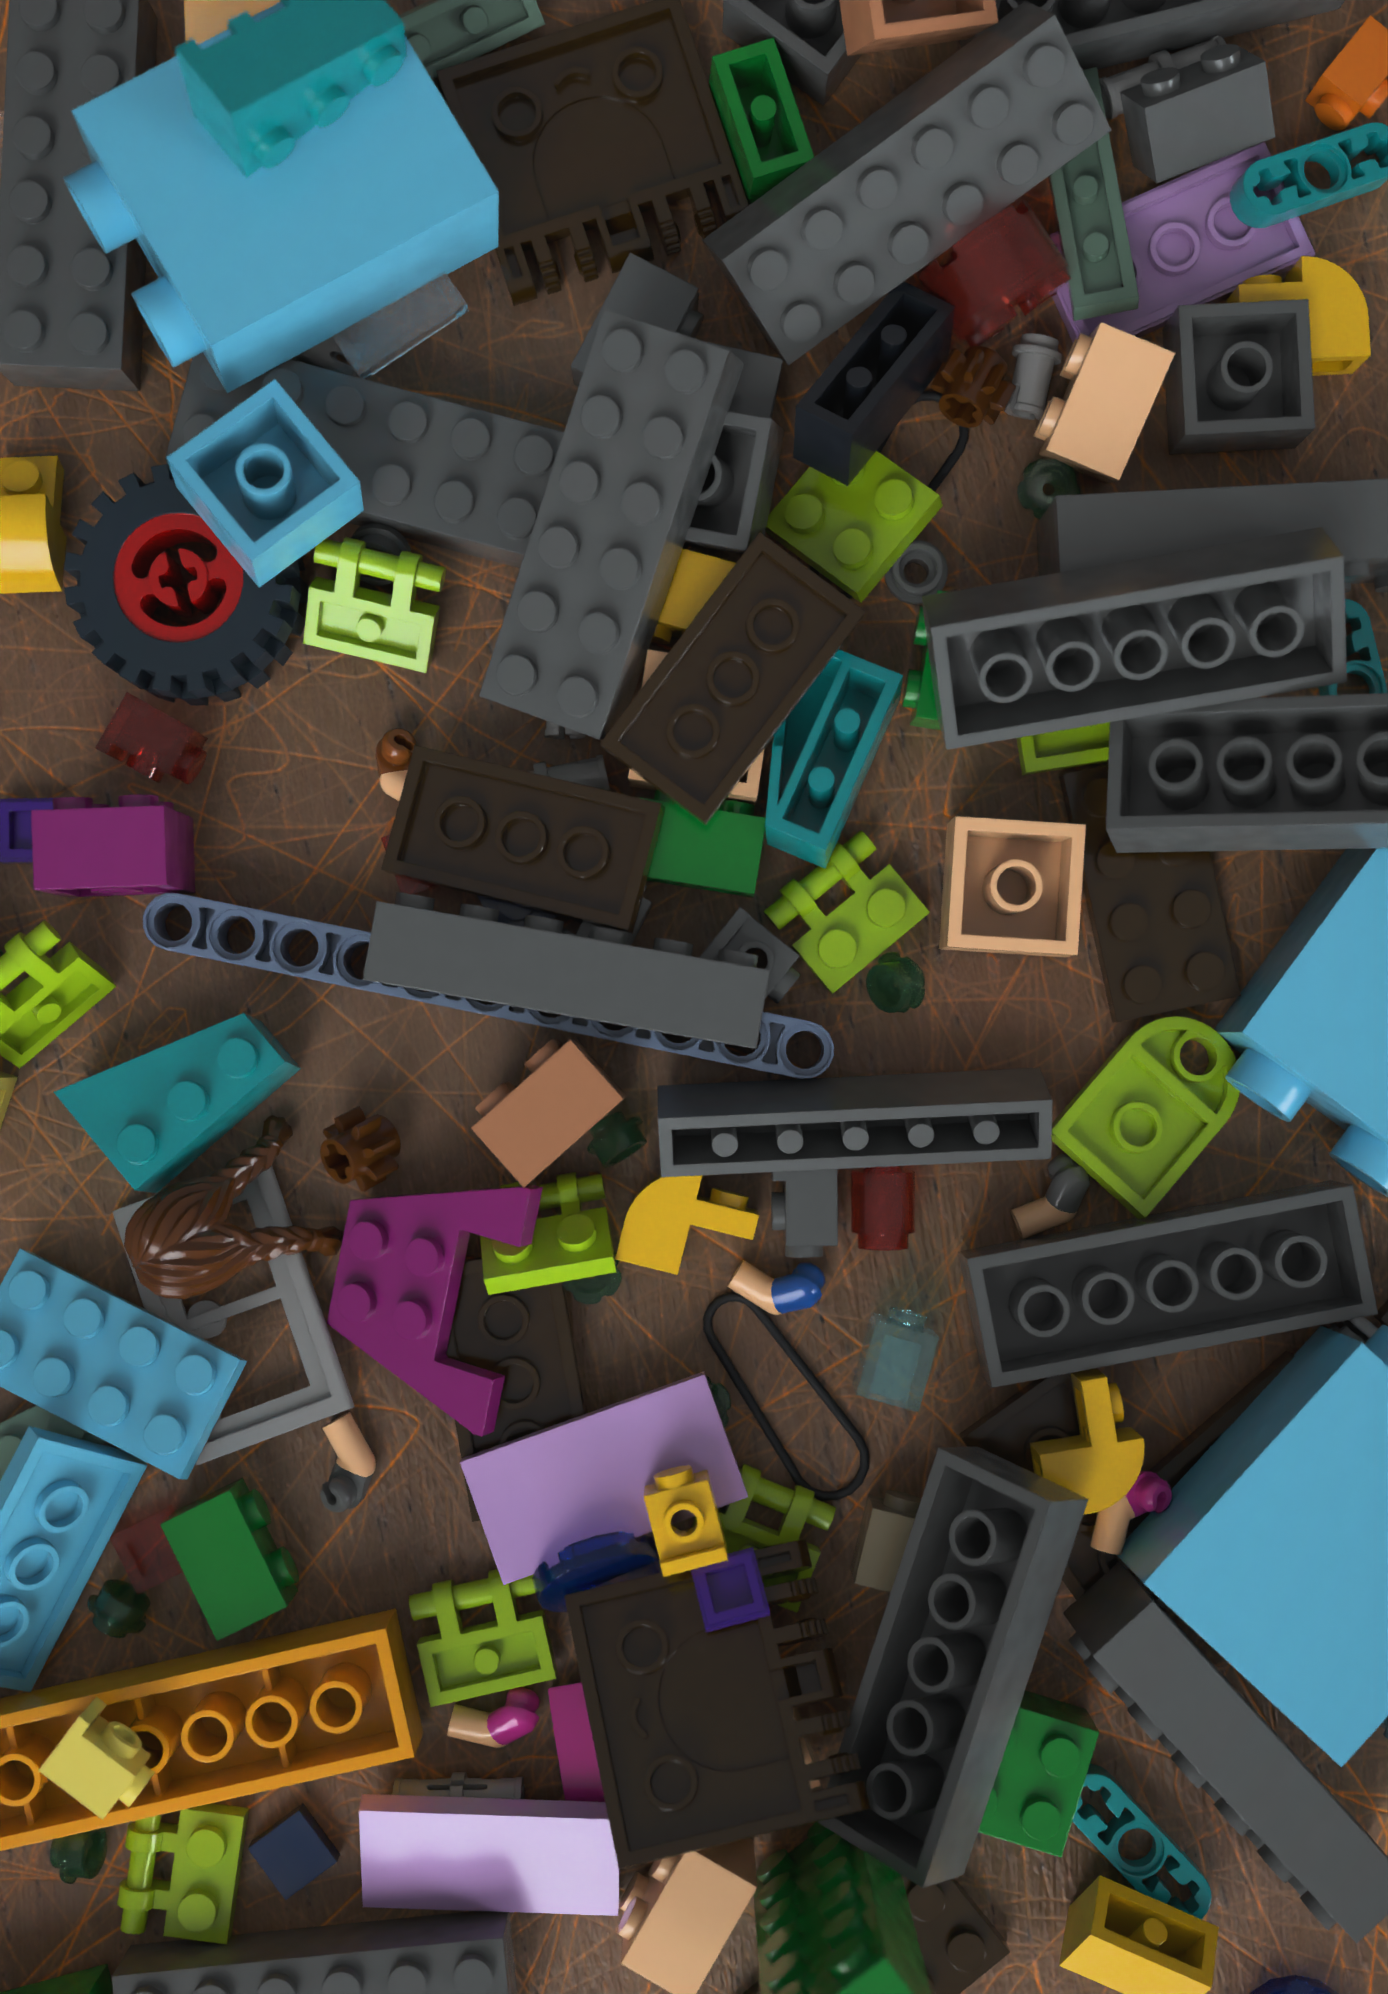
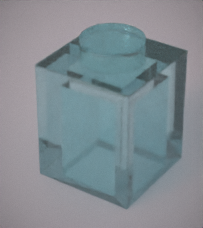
[852,1306,939,1412]

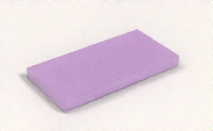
[1030,142,1315,342]
[460,1371,748,1585]
[359,1794,620,1916]

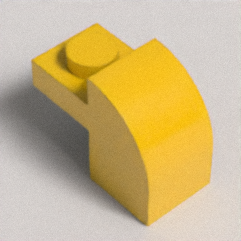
[1225,256,1371,376]
[615,1175,759,1275]
[1030,1368,1144,1515]

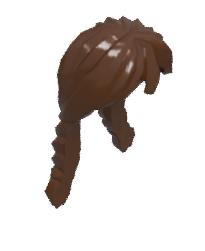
[124,1115,342,1299]

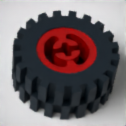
[64,464,309,705]

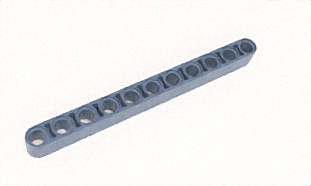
[143,893,834,1078]

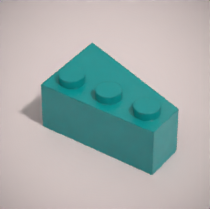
[175,0,407,178]
[765,649,903,869]
[54,1013,301,1193]

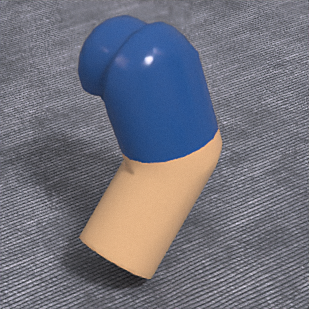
[727,1260,826,1315]

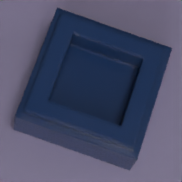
[248,1803,340,1900]

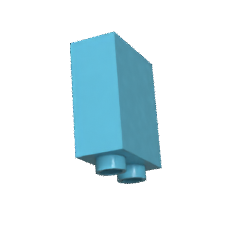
[63,2,499,393]
[1214,848,1388,1197]
[1117,1324,1388,1767]

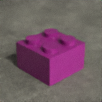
[31,795,196,898]

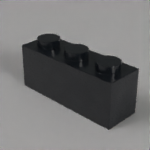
[793,281,956,486]

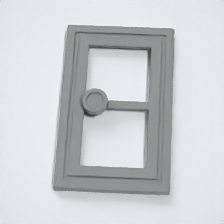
[112,1165,355,1465]

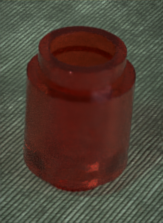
[851,1166,915,1251]

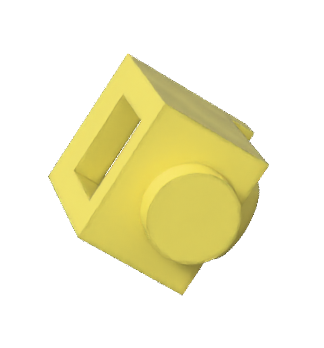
[38,1697,155,1820]

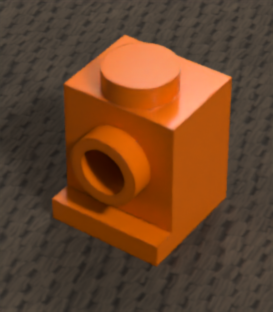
[1305,15,1388,132]

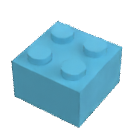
[166,379,364,588]

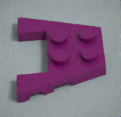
[327,1185,543,1437]

